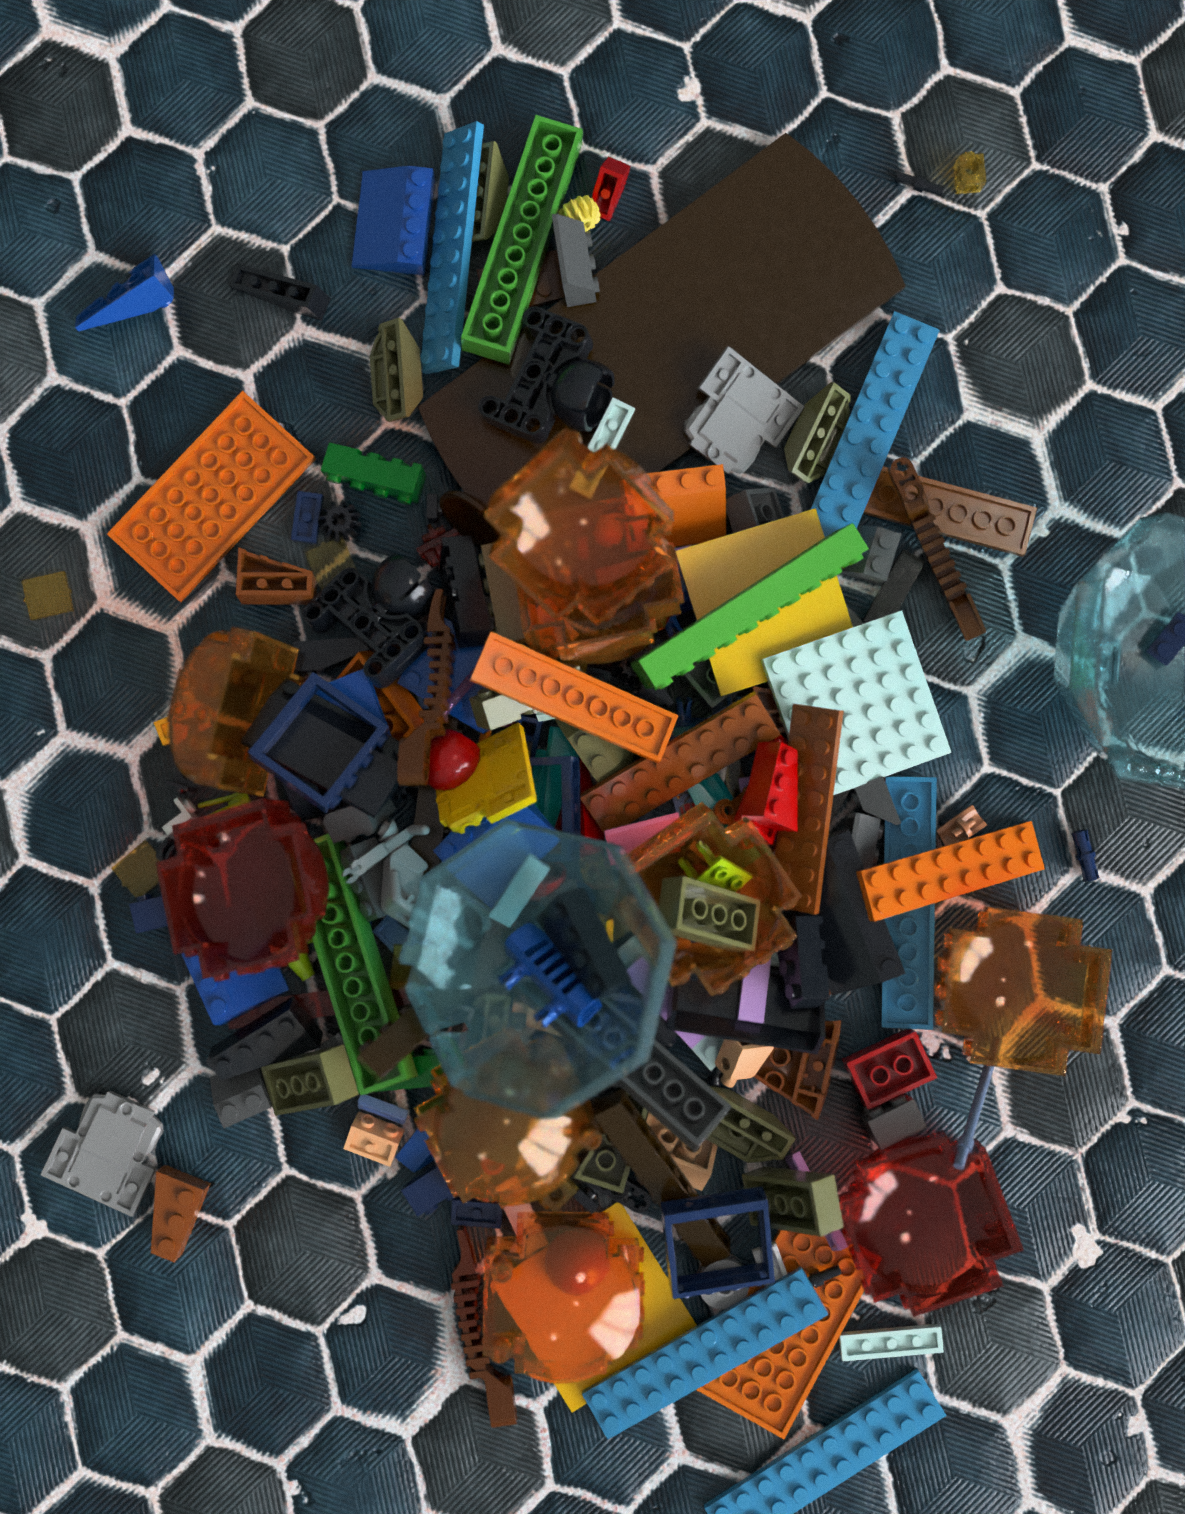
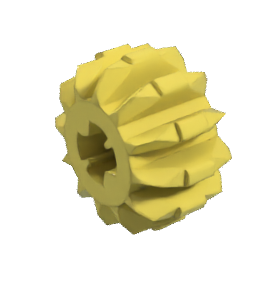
[558,195,601,232]

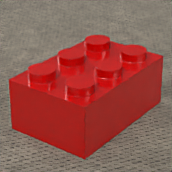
[842,1029,937,1110]

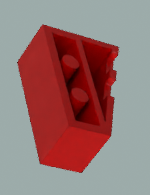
[741,742,798,832]

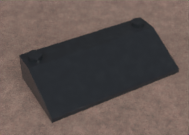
[240,678,400,818]
[799,828,906,995]
[666,950,825,1054]

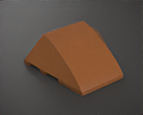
[753,1020,841,1120]

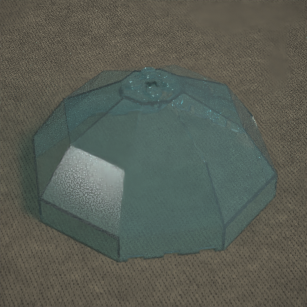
[1053,513,1185,790]
[399,819,677,1120]

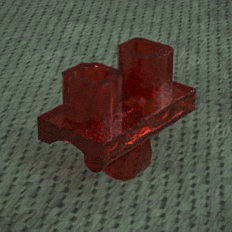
[416,523,460,568]

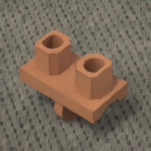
[936,805,987,845]

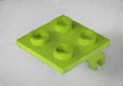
[678,841,753,892]

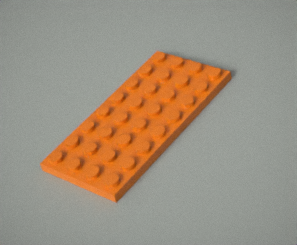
[107,391,316,602]
[696,1230,881,1439]

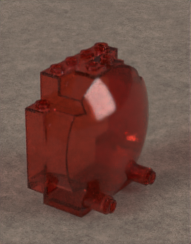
[156,798,329,982]
[838,1130,1024,1318]

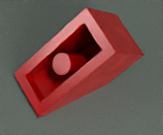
[592,157,631,221]

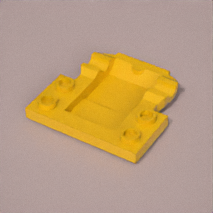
[436,722,537,834]

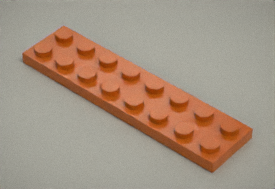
[470,632,678,764]
[856,821,1045,922]

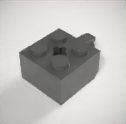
[319,798,396,843]

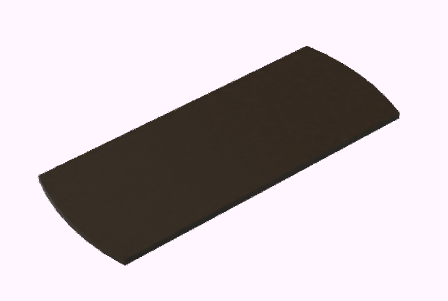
[418,133,906,565]

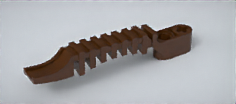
[888,457,987,641]
[397,589,457,786]
[451,1225,517,1428]

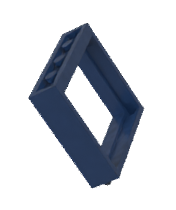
[248,672,390,813]
[529,756,581,860]
[660,1186,775,1299]

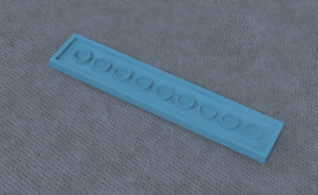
[420,121,484,374]
[810,311,940,537]
[882,777,937,1030]
[582,1267,828,1439]
[704,1369,947,1514]

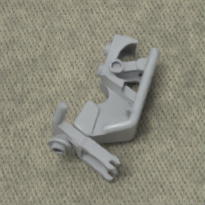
[342,819,493,957]

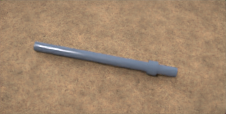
[953,1037,1002,1170]

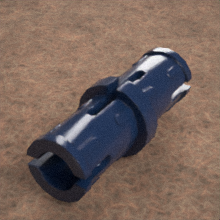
[1071,829,1100,882]

